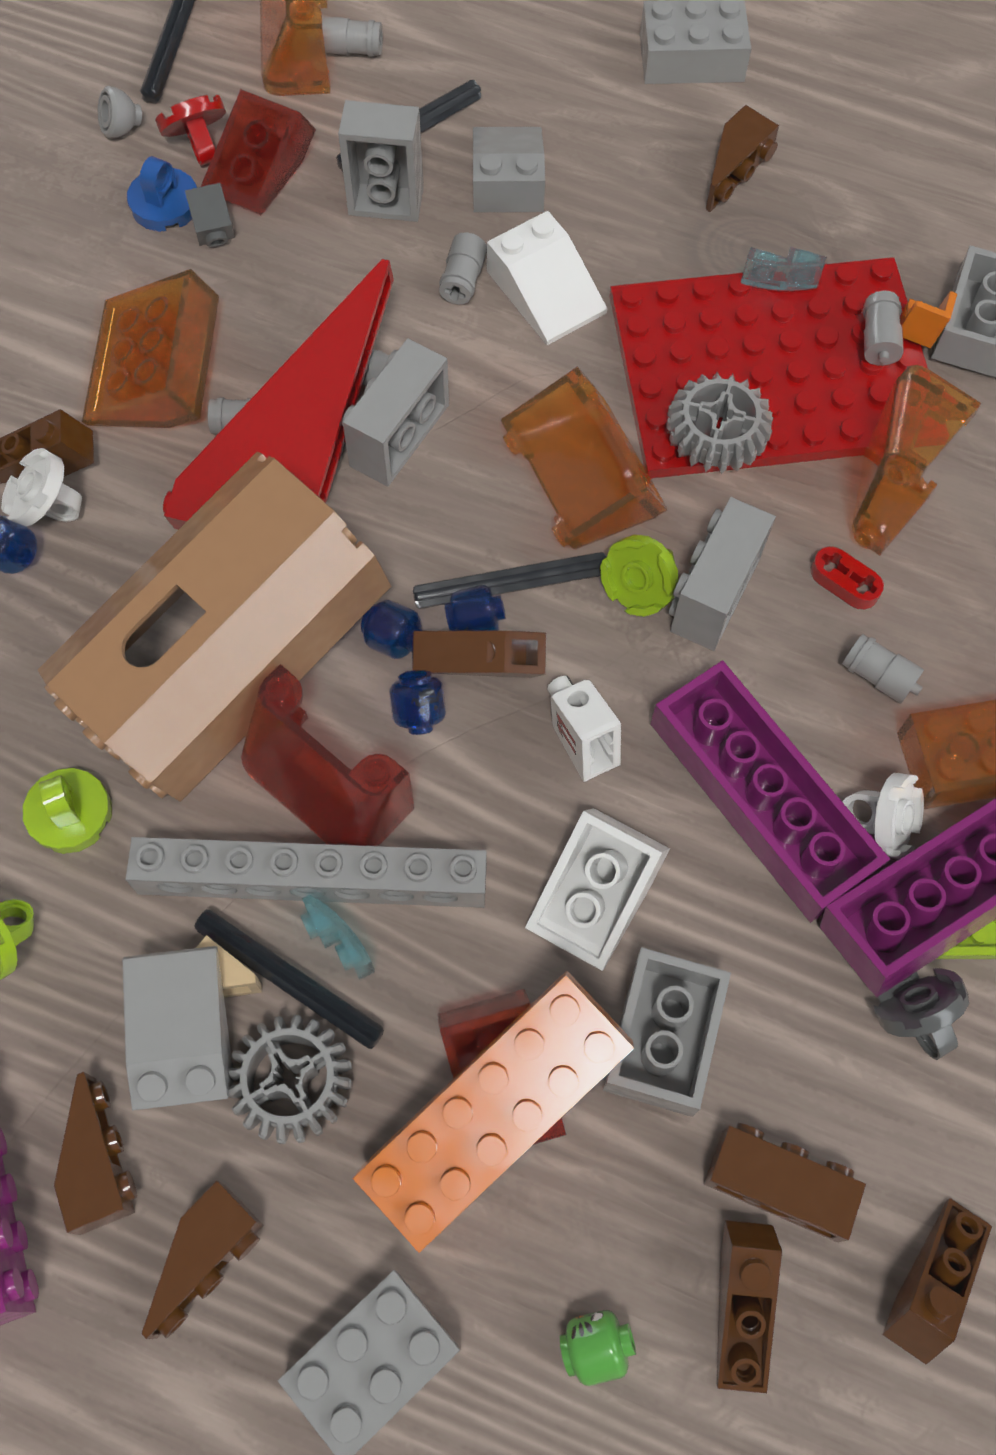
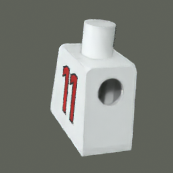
[547,676,621,782]

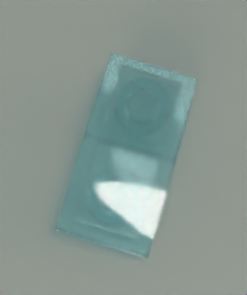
[741,247,827,291]
[300,895,375,980]

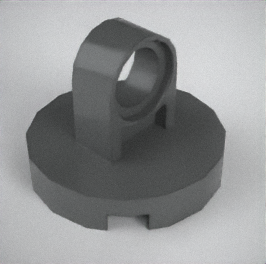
[874,968,969,1060]

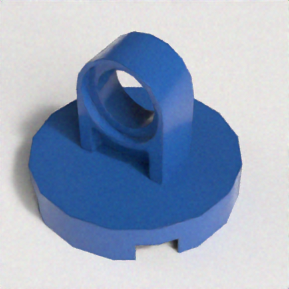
[127,156,197,232]

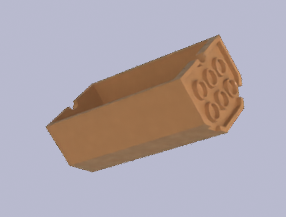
[37,452,392,802]

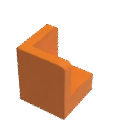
[900,291,957,349]

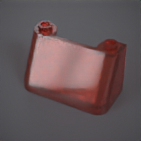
[241,664,414,846]

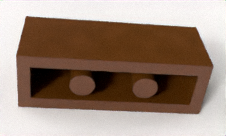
[704,1123,866,1243]

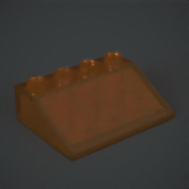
[82,269,219,428]

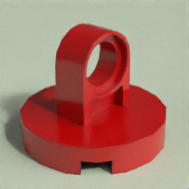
[155,95,226,166]

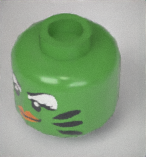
[560,1310,636,1386]

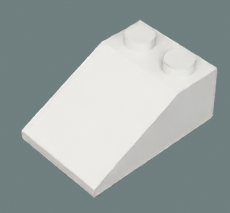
[487,211,608,345]
[525,808,670,971]

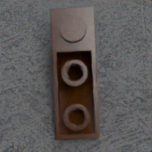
[706,105,779,212]
[0,409,94,484]
[412,631,546,678]
[54,1072,137,1235]
[141,1181,264,1339]
[882,1198,992,1365]
[717,1220,782,1394]

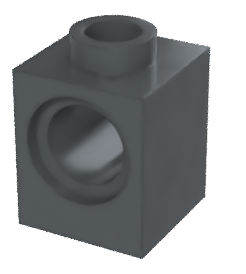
[185,183,234,247]

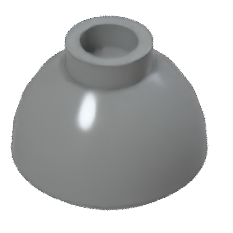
[98,86,142,138]

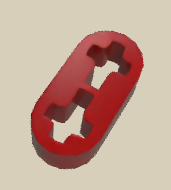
[811,546,884,610]

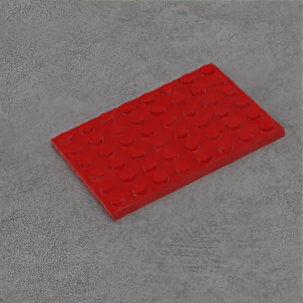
[609,257,949,479]

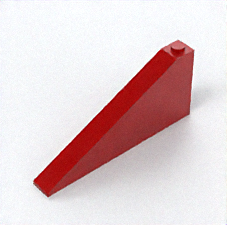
[163,259,394,530]

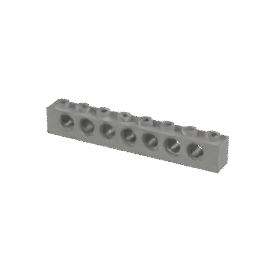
[126,837,487,908]

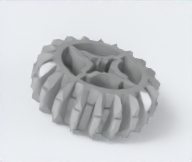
[666,371,773,474]
[228,1015,353,1144]

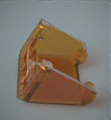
[260,0,331,96]
[852,365,981,556]
[500,366,668,550]

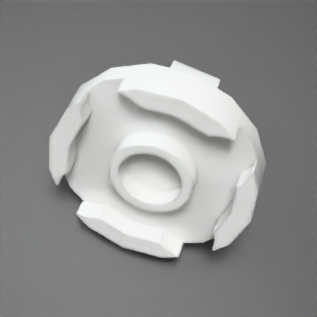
[1,448,82,527]
[843,773,924,860]

